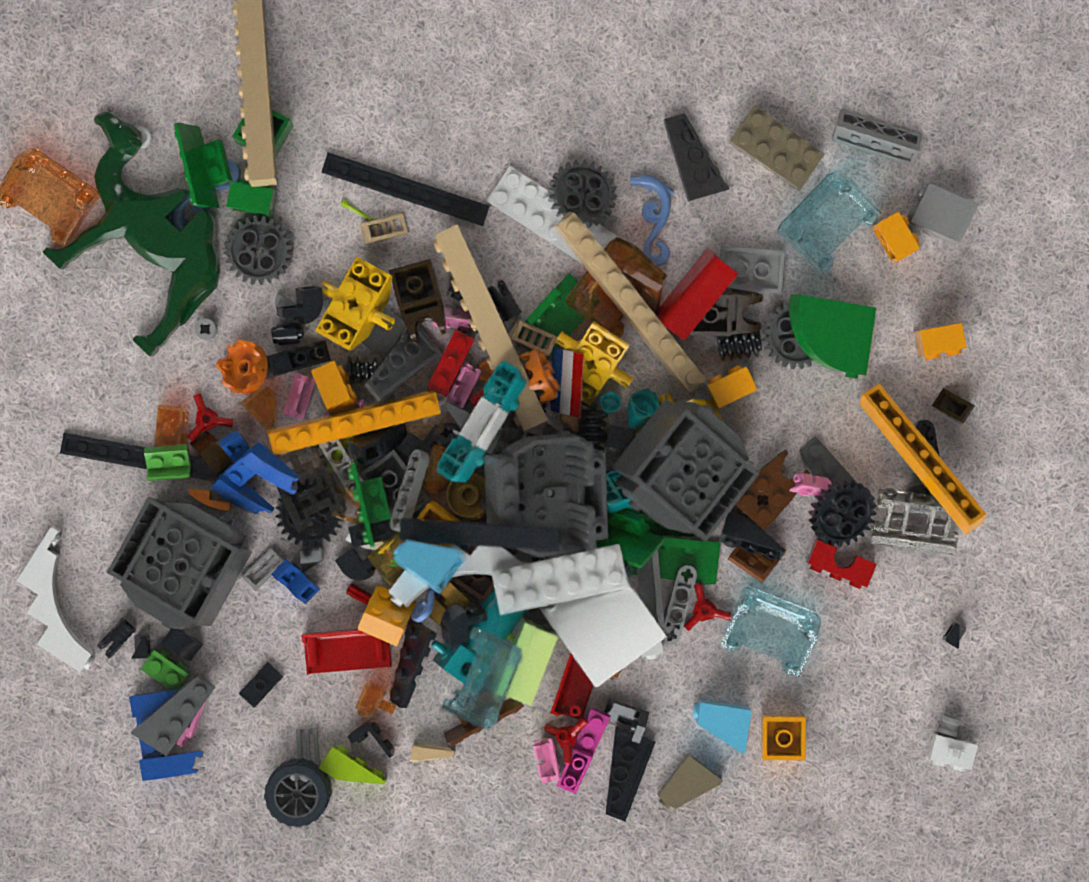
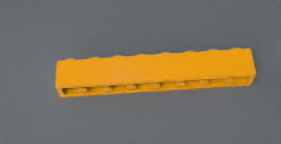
[859,383,987,535]
[266,390,441,455]

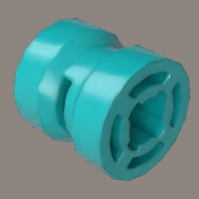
[600,391,621,413]

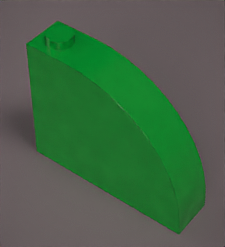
[789,294,876,379]

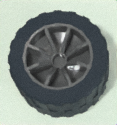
[264,758,332,827]

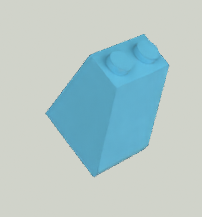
[394,540,465,594]
[692,699,752,753]

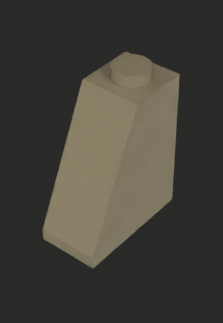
[658,753,723,809]

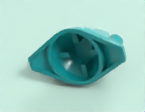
[627,388,659,429]

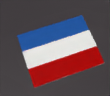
[550,347,584,418]

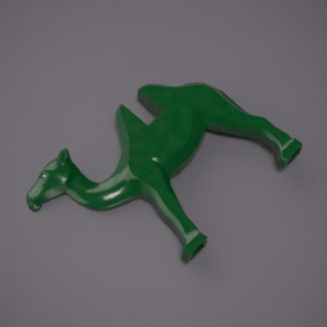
[43,112,221,357]

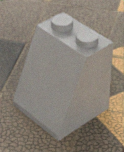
[907,183,979,245]

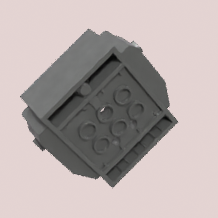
[612,399,759,541]
[484,431,608,557]
[107,497,252,629]

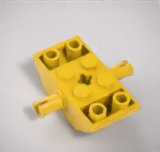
[315,256,395,351]
[555,321,634,406]

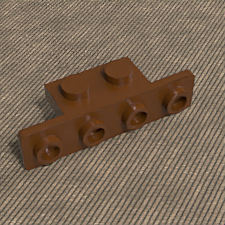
[444,687,524,746]

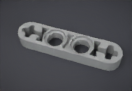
[319,439,363,500]
[390,449,429,532]
[662,563,697,645]

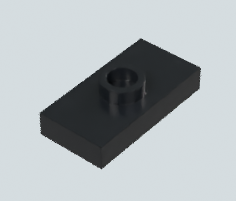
[239,662,284,708]

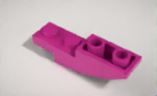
[556,707,611,794]

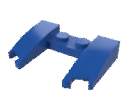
[210,441,300,514]
[129,688,204,781]

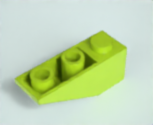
[319,744,387,785]

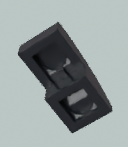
[160,628,204,661]

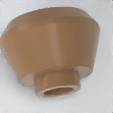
[560,405,586,433]

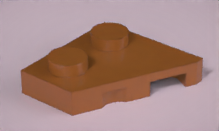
[622,265,663,313]
[728,547,787,584]

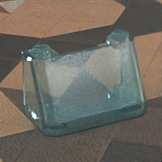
[777,171,881,274]
[720,587,821,677]
[441,627,522,729]

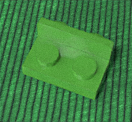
[144,444,191,481]
[141,648,191,690]

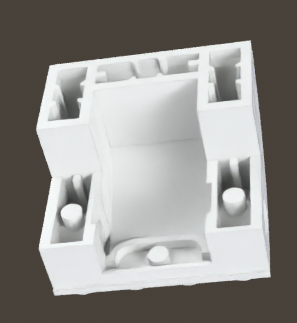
[539,583,666,687]

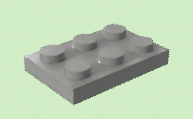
[720,246,785,294]

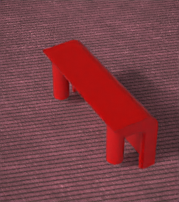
[654,247,738,341]
[301,629,392,675]
[550,652,594,720]

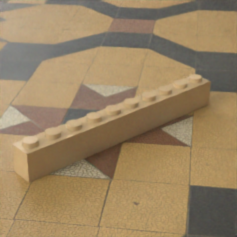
[233,0,278,187]
[552,212,706,393]
[432,224,548,431]

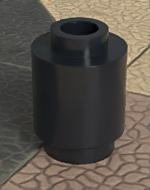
[271,322,304,346]

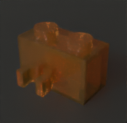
[154,405,189,447]
[354,681,396,718]

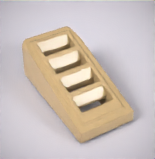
[360,213,408,244]
[509,319,558,356]
[410,743,455,762]

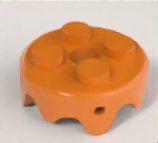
[216,339,268,394]
[518,349,561,404]

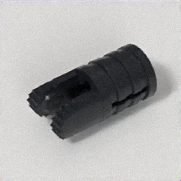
[487,280,522,322]
[97,618,136,658]

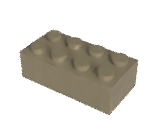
[729,106,825,192]

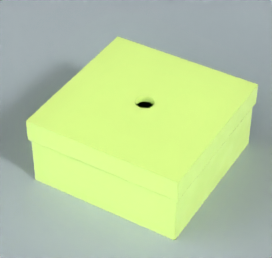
[496,617,558,706]

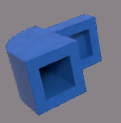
[219,430,251,463]
[271,559,320,604]

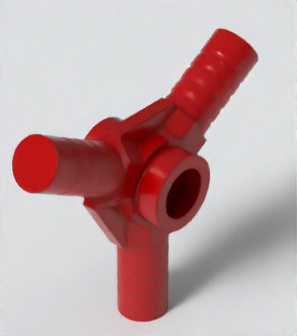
[186,393,234,442]
[683,583,732,631]
[544,717,589,764]

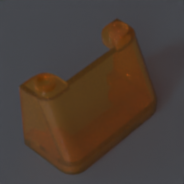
[0,148,100,247]
[566,238,667,338]

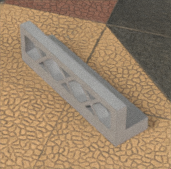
[832,109,923,166]
[637,550,665,628]

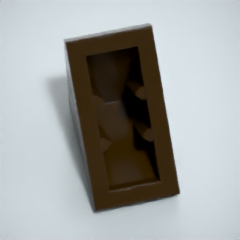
[932,388,975,424]
[190,431,233,476]

